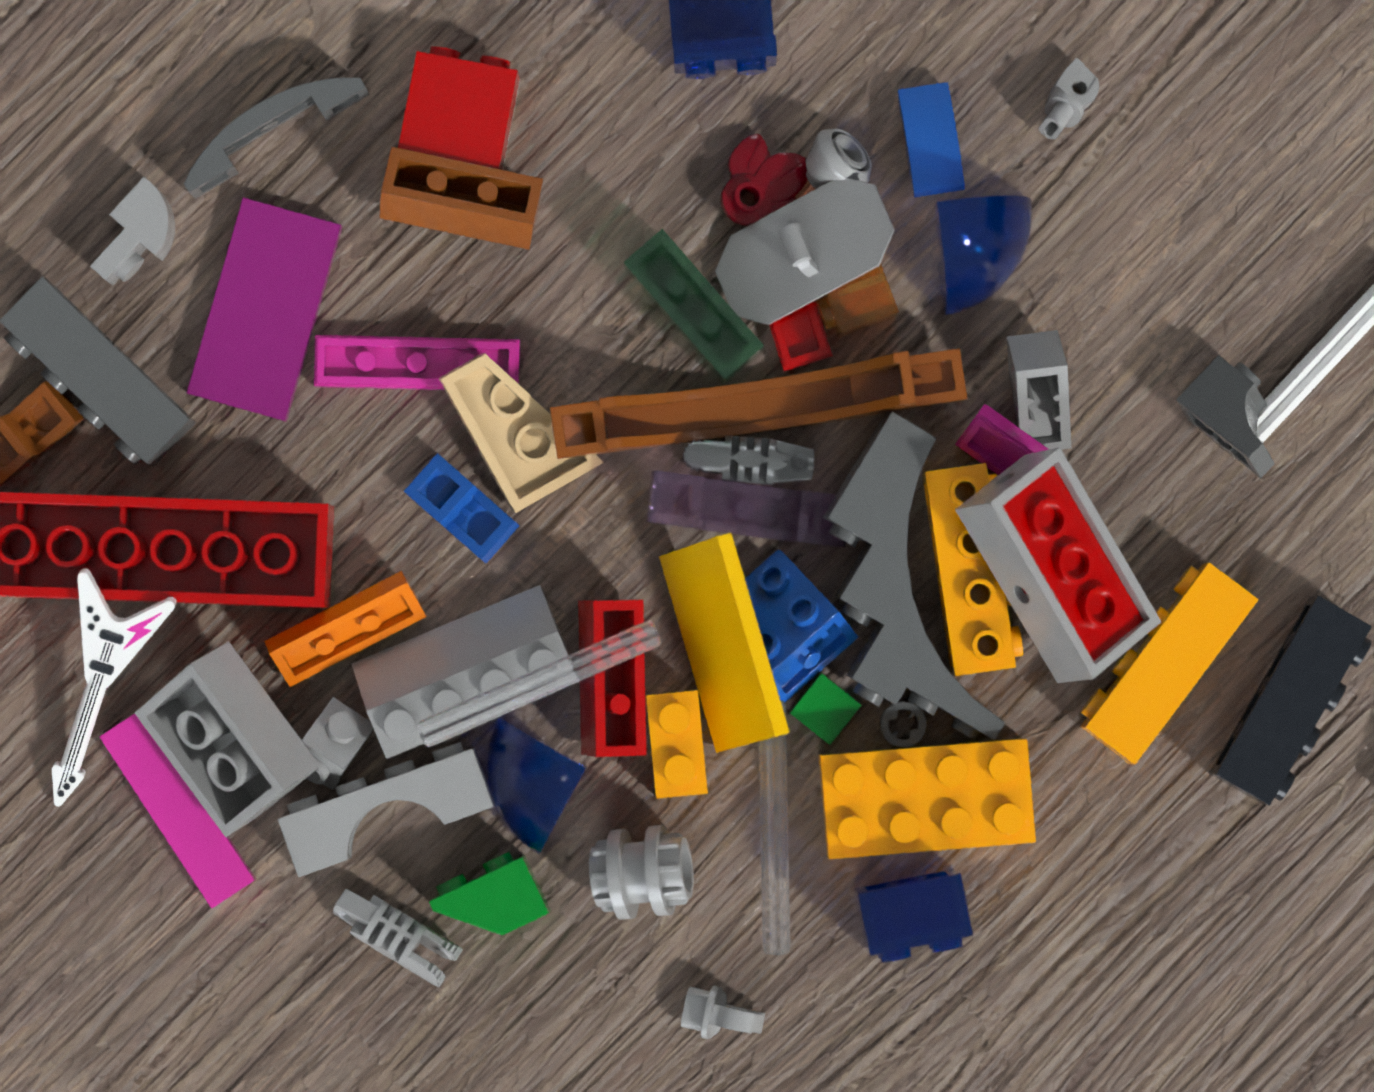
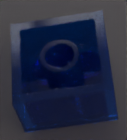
[853,869,973,963]

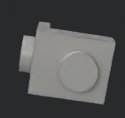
[302,697,374,790]

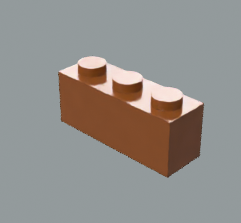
[379,147,543,250]

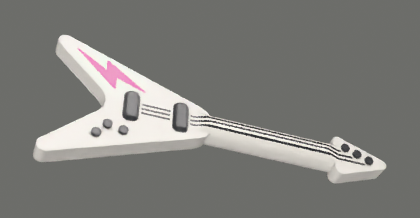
[52,568,176,806]

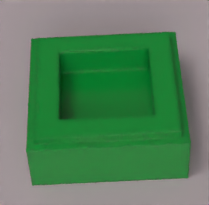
[790,673,862,745]

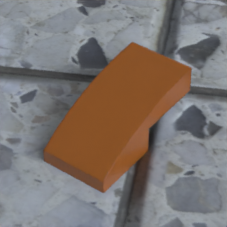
[0,381,84,487]

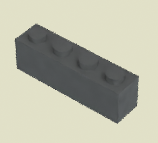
[0,277,196,467]

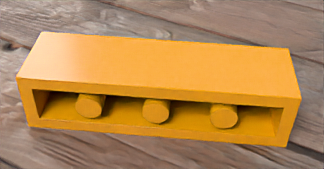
[1080,562,1259,765]

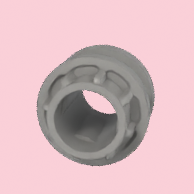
[589,825,694,920]

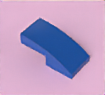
[898,82,965,198]
[404,453,520,564]

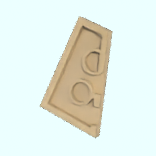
[438,353,604,513]

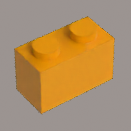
[646,690,708,799]

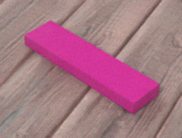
[314,335,520,390]
[99,714,256,909]

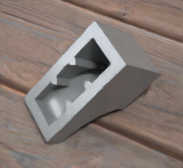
[1007,330,1071,450]

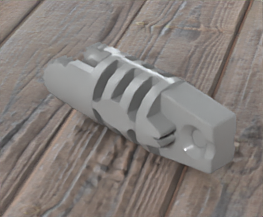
[333,889,463,987]

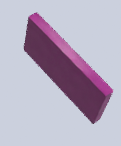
[187,197,343,422]

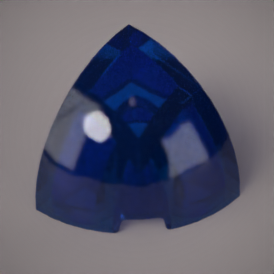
[934,195,1032,315]
[487,717,587,855]

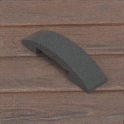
[184,77,370,199]

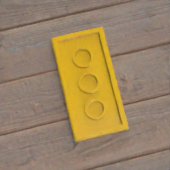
[659,533,789,753]

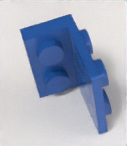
[745,550,858,705]

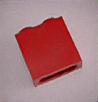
[398,46,520,170]

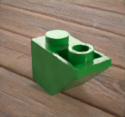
[429,851,551,936]

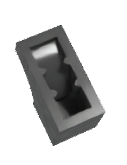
[1176,355,1275,478]

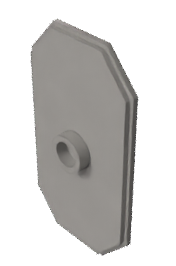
[715,178,895,325]

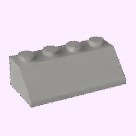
[351,585,579,759]

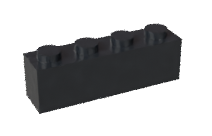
[1209,595,1372,806]

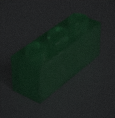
[623,229,764,384]

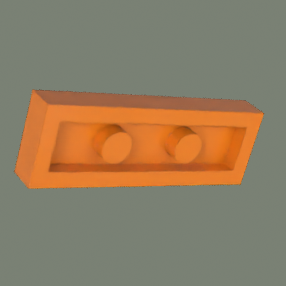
[264,571,426,687]

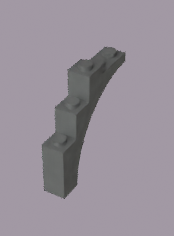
[823,411,1005,742]

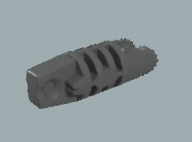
[683,435,814,485]

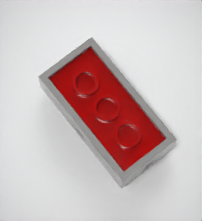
[955,447,1161,683]

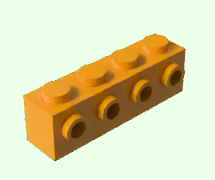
[922,463,1023,676]

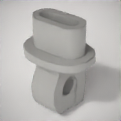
[1039,58,1099,140]
[681,985,766,1039]

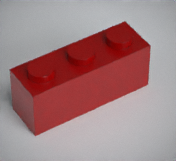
[578,599,646,757]

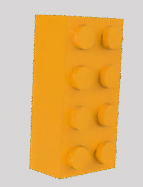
[818,738,1036,859]

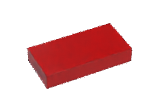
[769,301,833,373]

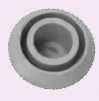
[806,129,872,189]

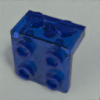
[669,0,777,79]

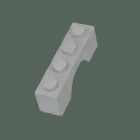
[278,742,496,878]

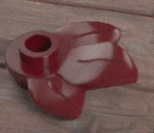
[720,133,808,225]

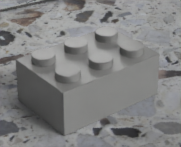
[135,641,321,837]

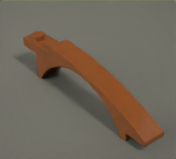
[550,348,967,459]

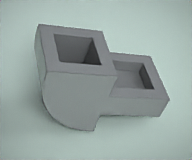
[90,177,175,285]

